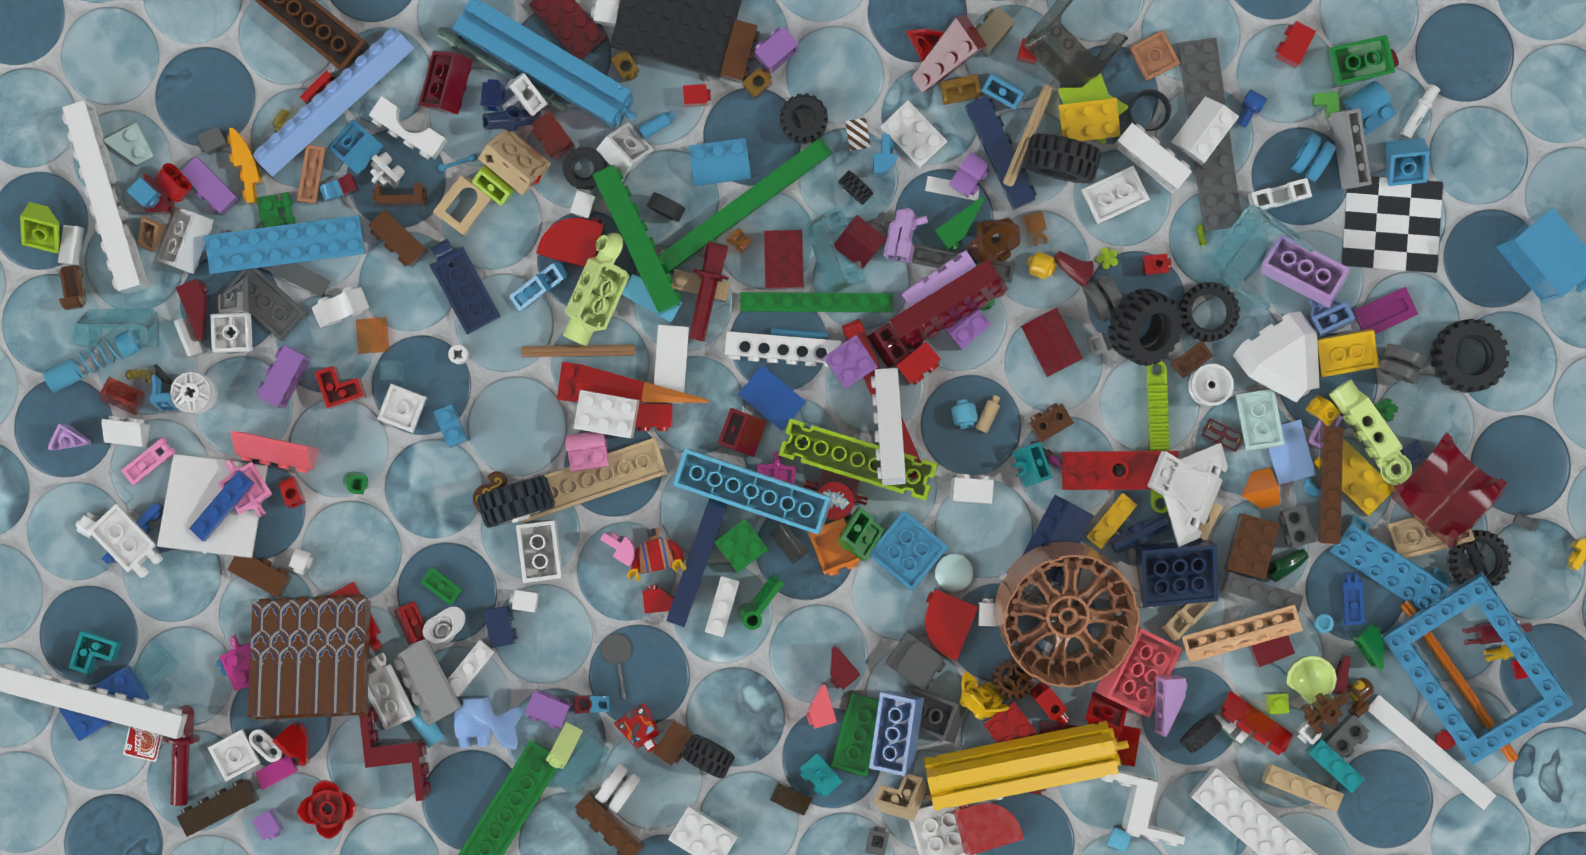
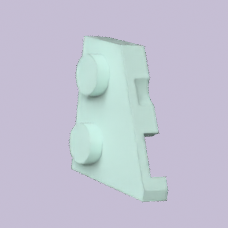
[103,123,155,166]

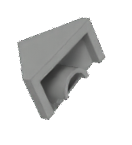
[218,275,249,314]

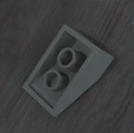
[906,685,967,743]

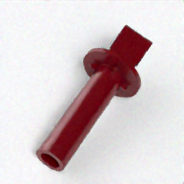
[688,241,729,342]
[162,705,200,806]

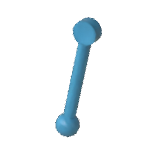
[438,154,477,172]

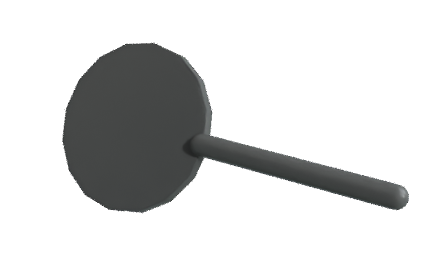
[601,634,631,701]

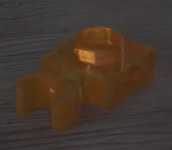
[1023,211,1048,247]

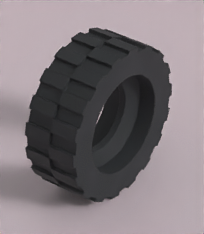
[563,146,606,190]
[1180,713,1222,754]

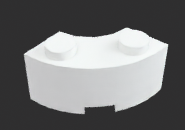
[312,286,369,329]

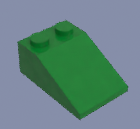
[1327,35,1395,88]

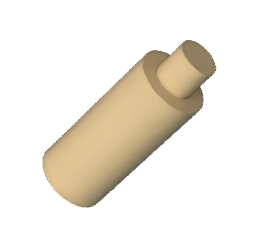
[975,395,1000,433]

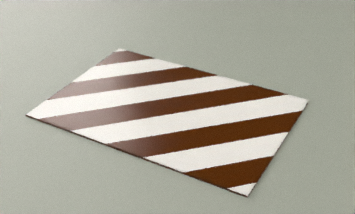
[845,118,871,151]

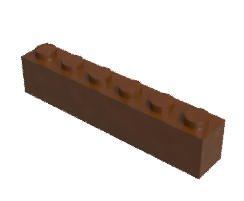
[1318,426,1343,544]

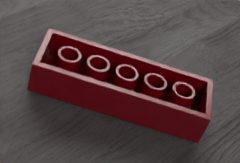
[890,259,1009,349]

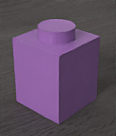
[252,808,283,841]

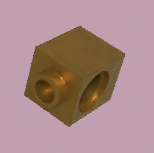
[611,51,640,81]
[742,68,772,100]

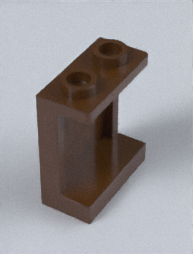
[372,183,427,208]

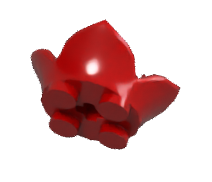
[297,780,356,839]

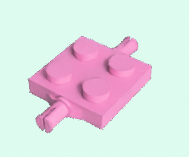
[218,459,273,517]

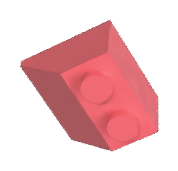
[806,682,837,729]

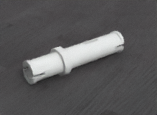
[1400,84,1440,139]

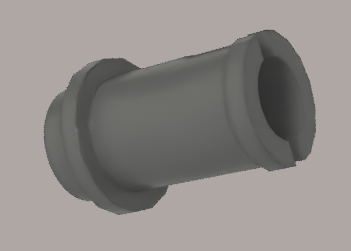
[1513,512,1540,532]

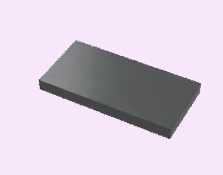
[225,268,307,341]

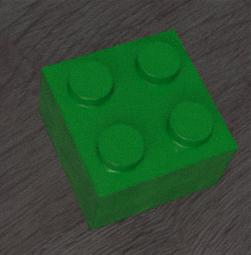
[715,519,768,573]

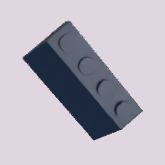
[1022,495,1094,583]

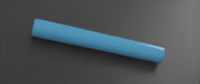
[771,328,828,340]

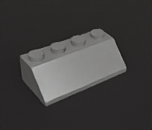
[393,639,461,726]

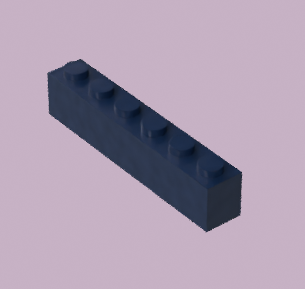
[965,95,1037,211]

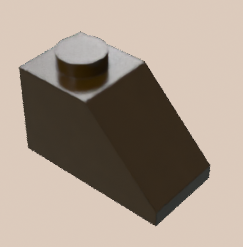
[770,781,813,815]

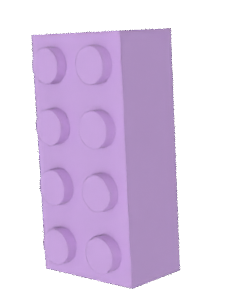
[1261,234,1350,308]

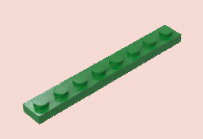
[740,292,893,313]

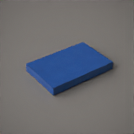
[738,365,806,431]

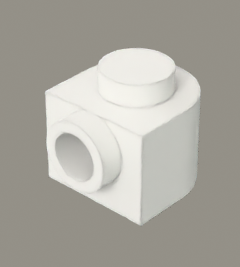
[76,512,99,539]
[289,548,314,575]
[1296,721,1322,745]

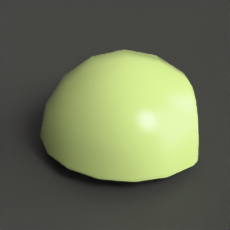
[1286,655,1337,704]

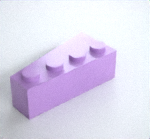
[901,250,976,307]

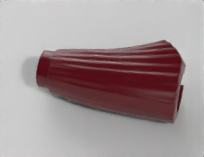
[1054,251,1094,287]

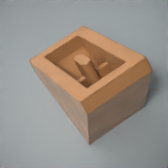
[137,215,167,252]

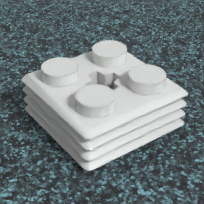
[210,312,253,353]

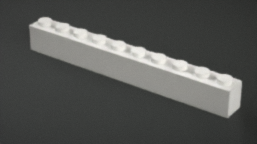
[0,663,188,739]

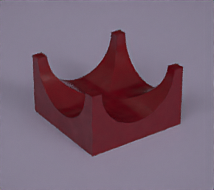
[1392,432,1507,550]

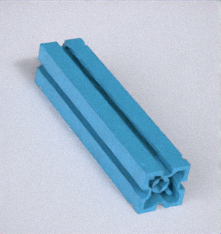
[452,0,637,129]

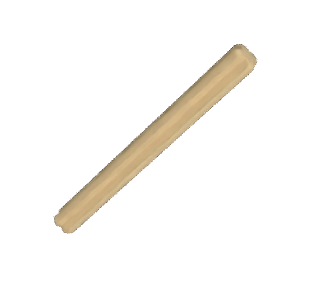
[1003,84,1053,187]

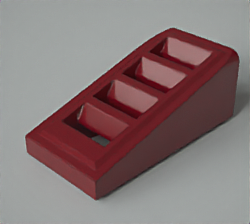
[1332,655,1350,694]

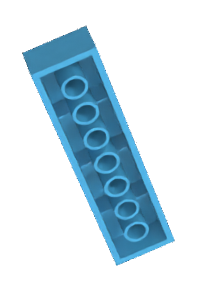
[204,215,366,274]

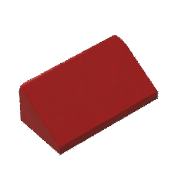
[394,601,425,645]
[1117,725,1141,767]

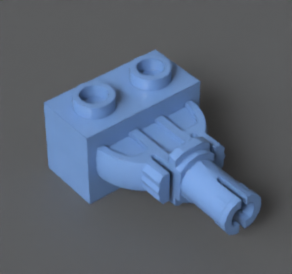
[1308,298,1355,338]

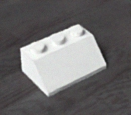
[1171,96,1239,165]
[156,207,214,274]

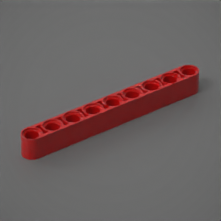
[841,318,921,481]

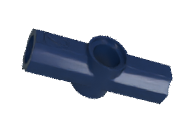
[482,106,542,132]
[1109,514,1169,554]

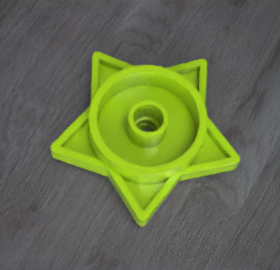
[1058,73,1128,146]

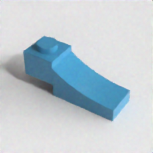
[509,261,570,311]

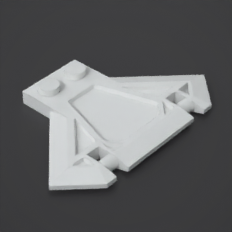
[1147,443,1228,547]

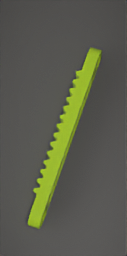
[1146,361,1170,513]

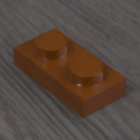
[1170,341,1213,379]

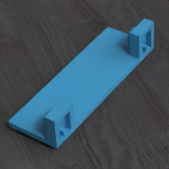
[1330,514,1451,610]

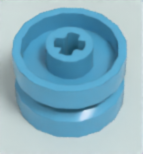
[1290,133,1336,183]

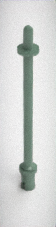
[435,27,568,112]

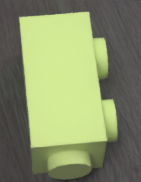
[546,722,583,769]

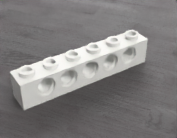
[725,331,842,368]

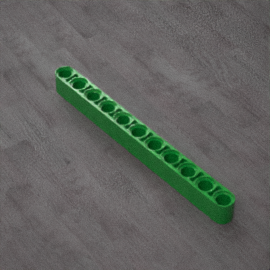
[661,138,832,273]

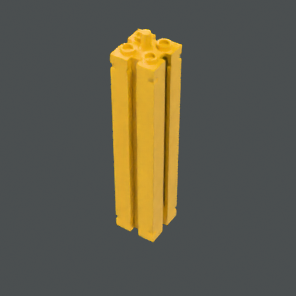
[924,721,1129,811]

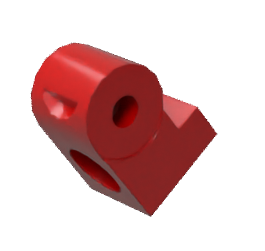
[279,476,306,509]

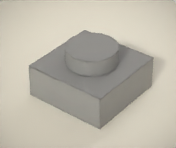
[1087,331,1112,356]

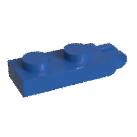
[1342,572,1365,625]

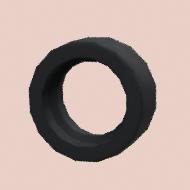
[647,192,685,222]

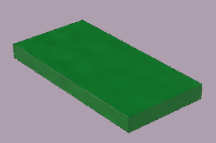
[830,692,879,777]

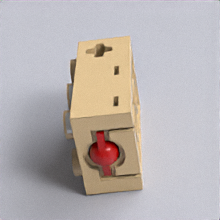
[478,129,551,196]

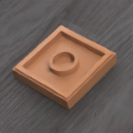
[1129,30,1181,82]

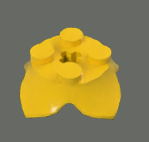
[959,671,1009,720]

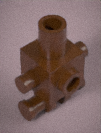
[1301,691,1350,734]

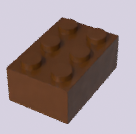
[1224,513,1280,579]

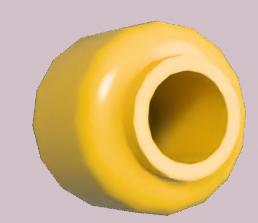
[1027,252,1057,280]

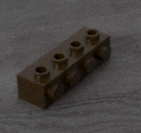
[177,778,260,837]

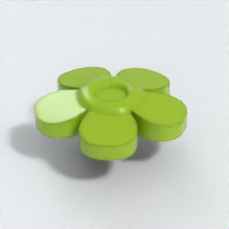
[1096,247,1118,270]

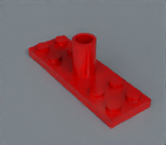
[1062,451,1178,490]

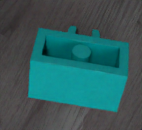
[1012,442,1053,488]
[799,751,843,797]

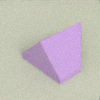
[48,424,92,450]

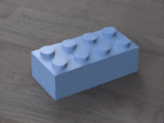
[869,690,924,776]

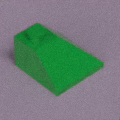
[1350,623,1384,670]

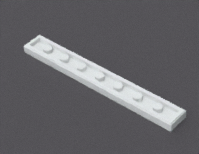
[1368,694,1496,810]

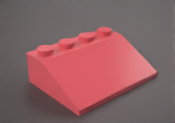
[231,431,319,473]
[1095,627,1182,718]

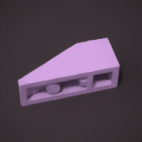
[1155,674,1187,737]

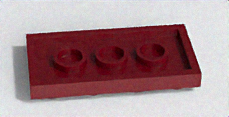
[529,0,607,61]

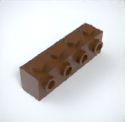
[575,791,645,855]

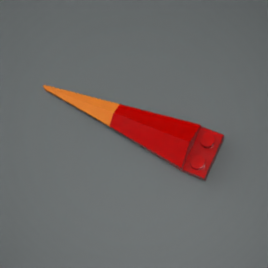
[557,362,710,403]

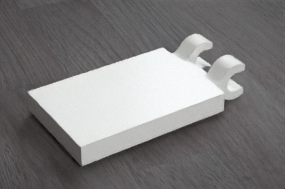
[88,504,163,578]
[368,653,416,730]

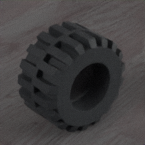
[780,93,828,144]
[682,734,735,778]

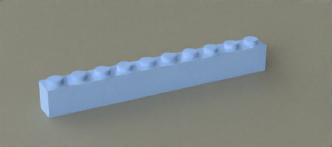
[252,26,414,177]

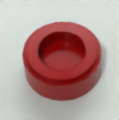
[1435,730,1455,750]

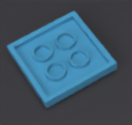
[869,510,948,591]

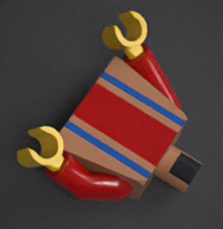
[627,528,687,582]

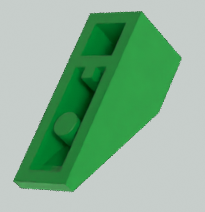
[935,197,984,251]

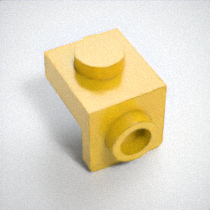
[1306,395,1340,426]

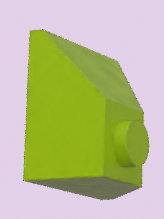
[20,202,60,254]

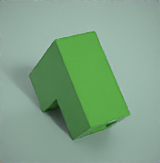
[1312,91,1340,118]

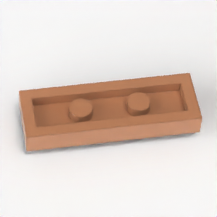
[297,145,326,205]

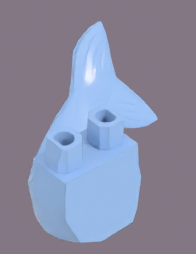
[454,696,524,750]

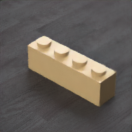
[1261,763,1344,812]

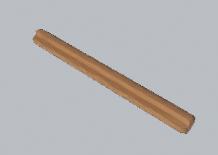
[521,344,636,357]

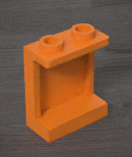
[808,518,860,577]

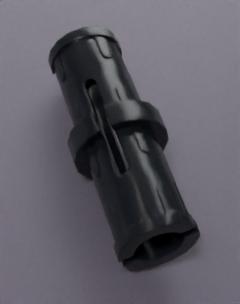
[1464,540,1488,576]

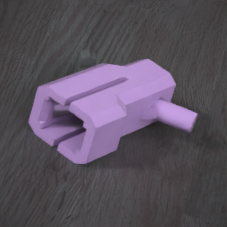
[880,208,928,263]

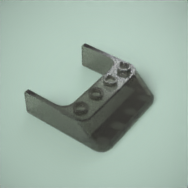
[1024,0,1128,88]

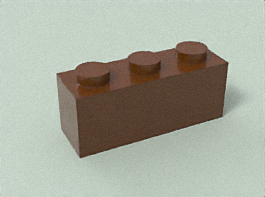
[720,19,760,83]
[368,209,428,267]
[227,552,292,598]

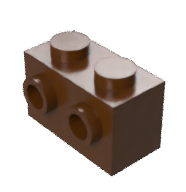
[1028,403,1074,443]

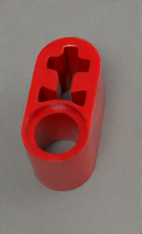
[155,163,192,202]

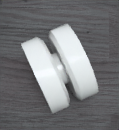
[1188,364,1234,407]
[595,763,641,813]

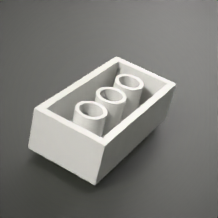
[1113,123,1192,194]

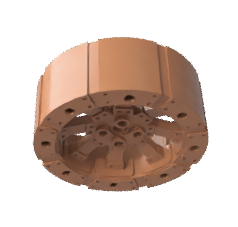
[995,542,1139,687]

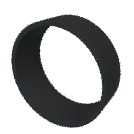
[1129,89,1171,131]

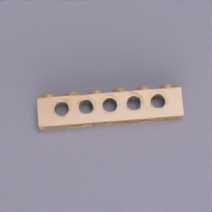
[1182,605,1303,662]

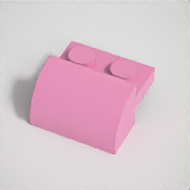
[566,432,609,472]
[600,532,636,566]

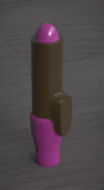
[1031,442,1062,468]

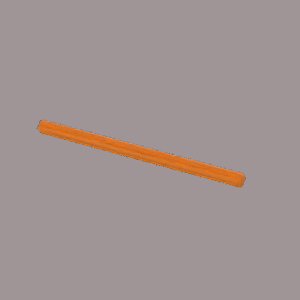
[1401,601,1519,762]

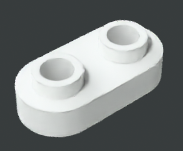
[249,729,283,762]

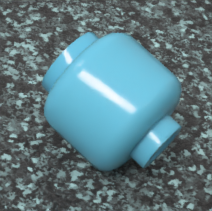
[951,399,978,429]

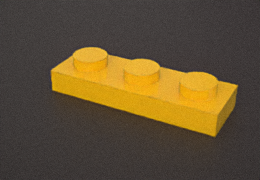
[1086,493,1137,549]

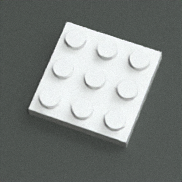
[909,804,966,855]

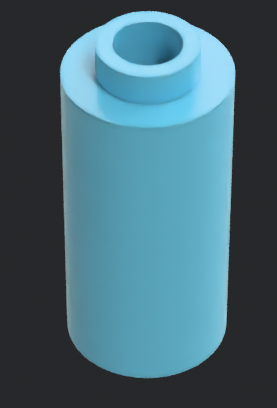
[410,705,445,748]

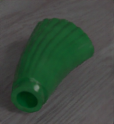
[1267,548,1309,583]

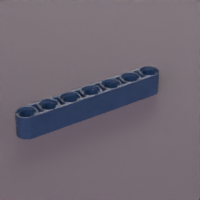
[666,498,728,627]

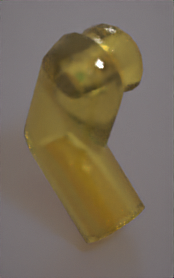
[273,108,289,133]
[126,369,155,383]

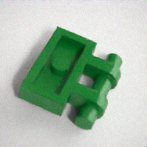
[256,192,296,228]

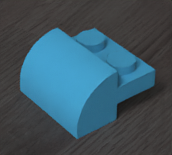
[1342,81,1397,135]
[873,134,897,177]

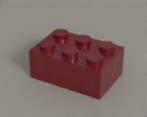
[764,230,804,290]

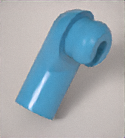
[1303,477,1319,497]

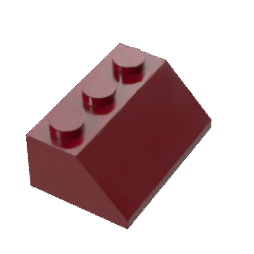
[418,51,473,115]
[1021,308,1083,377]

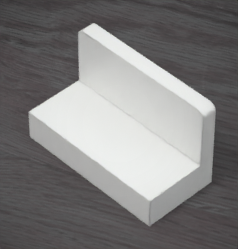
[58,225,84,266]

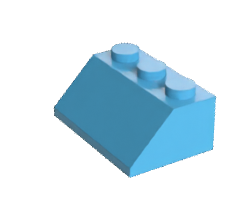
[689,138,751,186]

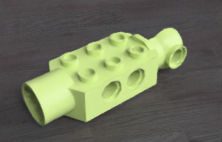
[563,233,629,346]
[1329,379,1412,485]

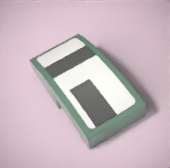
[1214,708,1253,747]

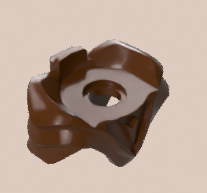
[966,217,1020,264]

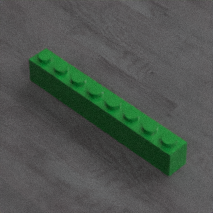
[592,165,682,315]

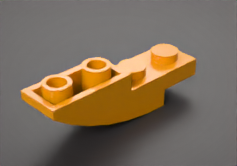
[227,128,263,205]

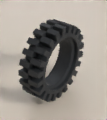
[1179,282,1240,342]
[1447,530,1511,586]

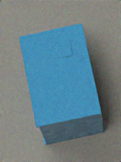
[1496,208,1586,303]

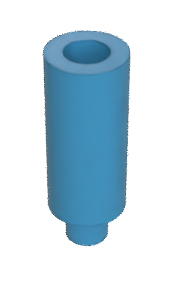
[638,111,675,139]

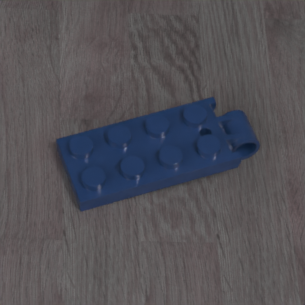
[429,239,501,335]

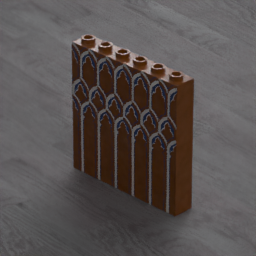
[248,594,371,720]

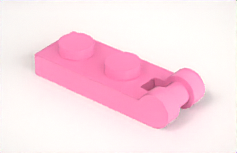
[121,437,176,486]

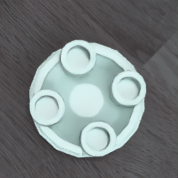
[935,554,973,592]

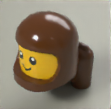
[1347,677,1374,718]

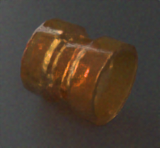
[726,228,753,254]

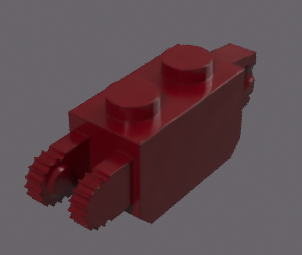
[1462,620,1533,645]

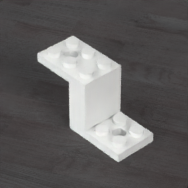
[1100,770,1185,847]

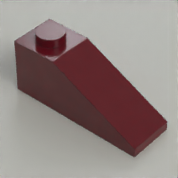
[175,278,209,341]

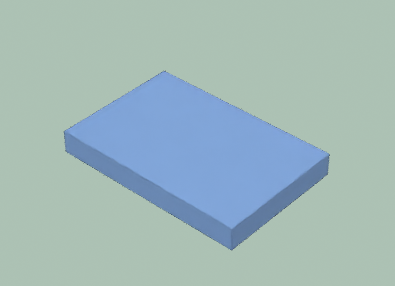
[1268,419,1316,485]

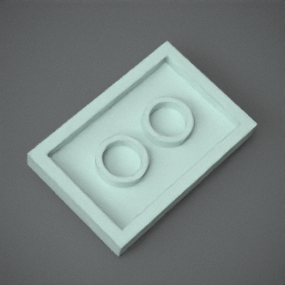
[1235,389,1285,452]

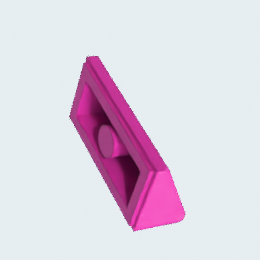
[256,756,299,790]

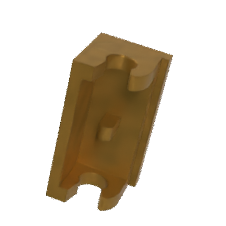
[939,74,981,105]

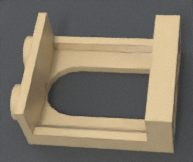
[433,175,493,237]

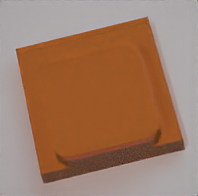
[356,317,389,354]

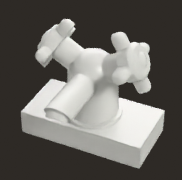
[502,73,547,116]

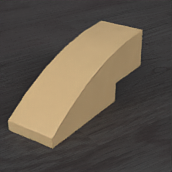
[1160,601,1215,641]

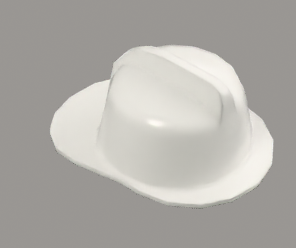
[423,607,465,644]

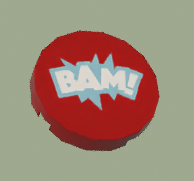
[818,481,854,520]

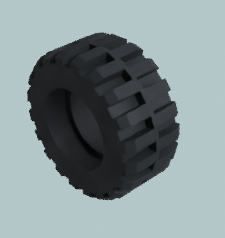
[1024,133,1101,184]
[1108,288,1183,366]
[1430,319,1510,393]

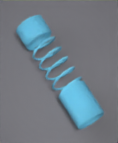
[43,329,141,393]

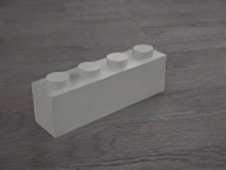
[1330,108,1372,189]

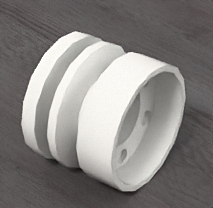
[170,372,218,414]

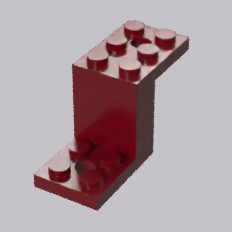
[359,706,432,801]

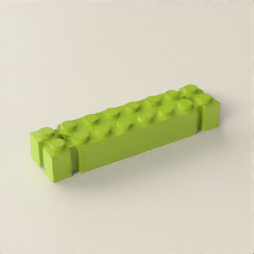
[779,419,939,501]

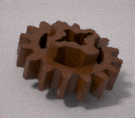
[991,659,1034,701]

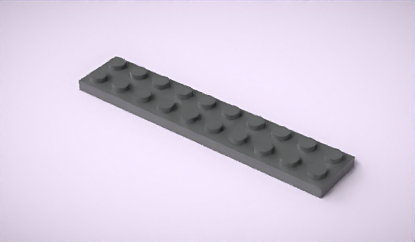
[1178,38,1243,232]

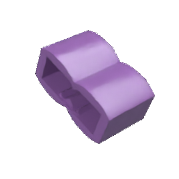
[949,152,990,198]

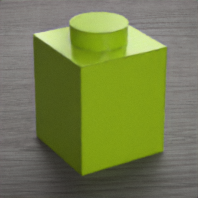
[1265,692,1290,714]

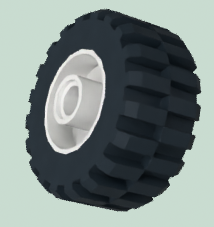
[477,475,555,528]

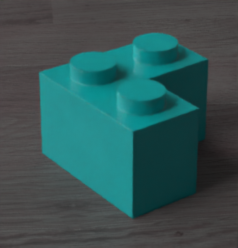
[68,630,123,674]

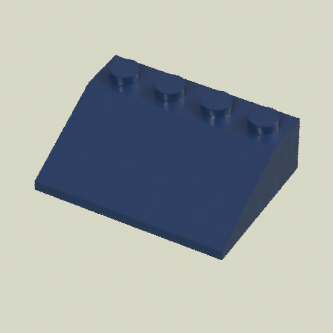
[1136,540,1218,608]

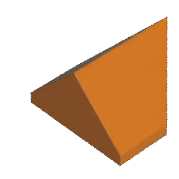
[1241,467,1280,509]

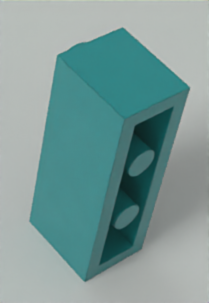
[1305,738,1365,793]

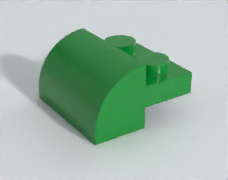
[837,507,885,562]

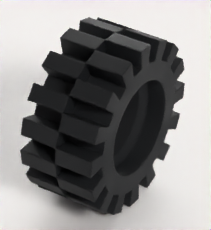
[838,170,874,205]

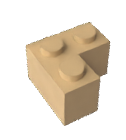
[874,774,928,822]

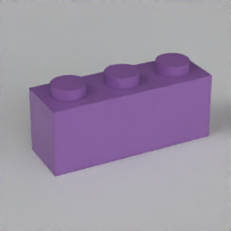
[181,157,240,215]

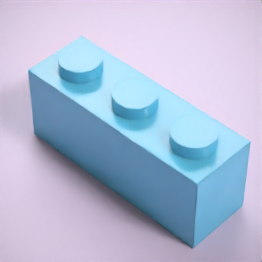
[622,273,683,324]

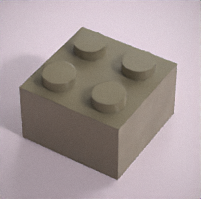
[975,7,1015,57]

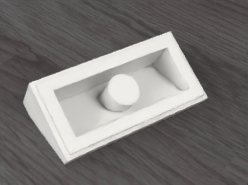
[174,318,205,358]

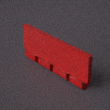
[1221,691,1294,756]

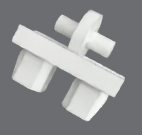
[370,152,405,189]

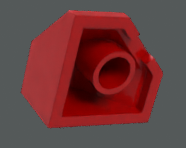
[272,721,310,767]

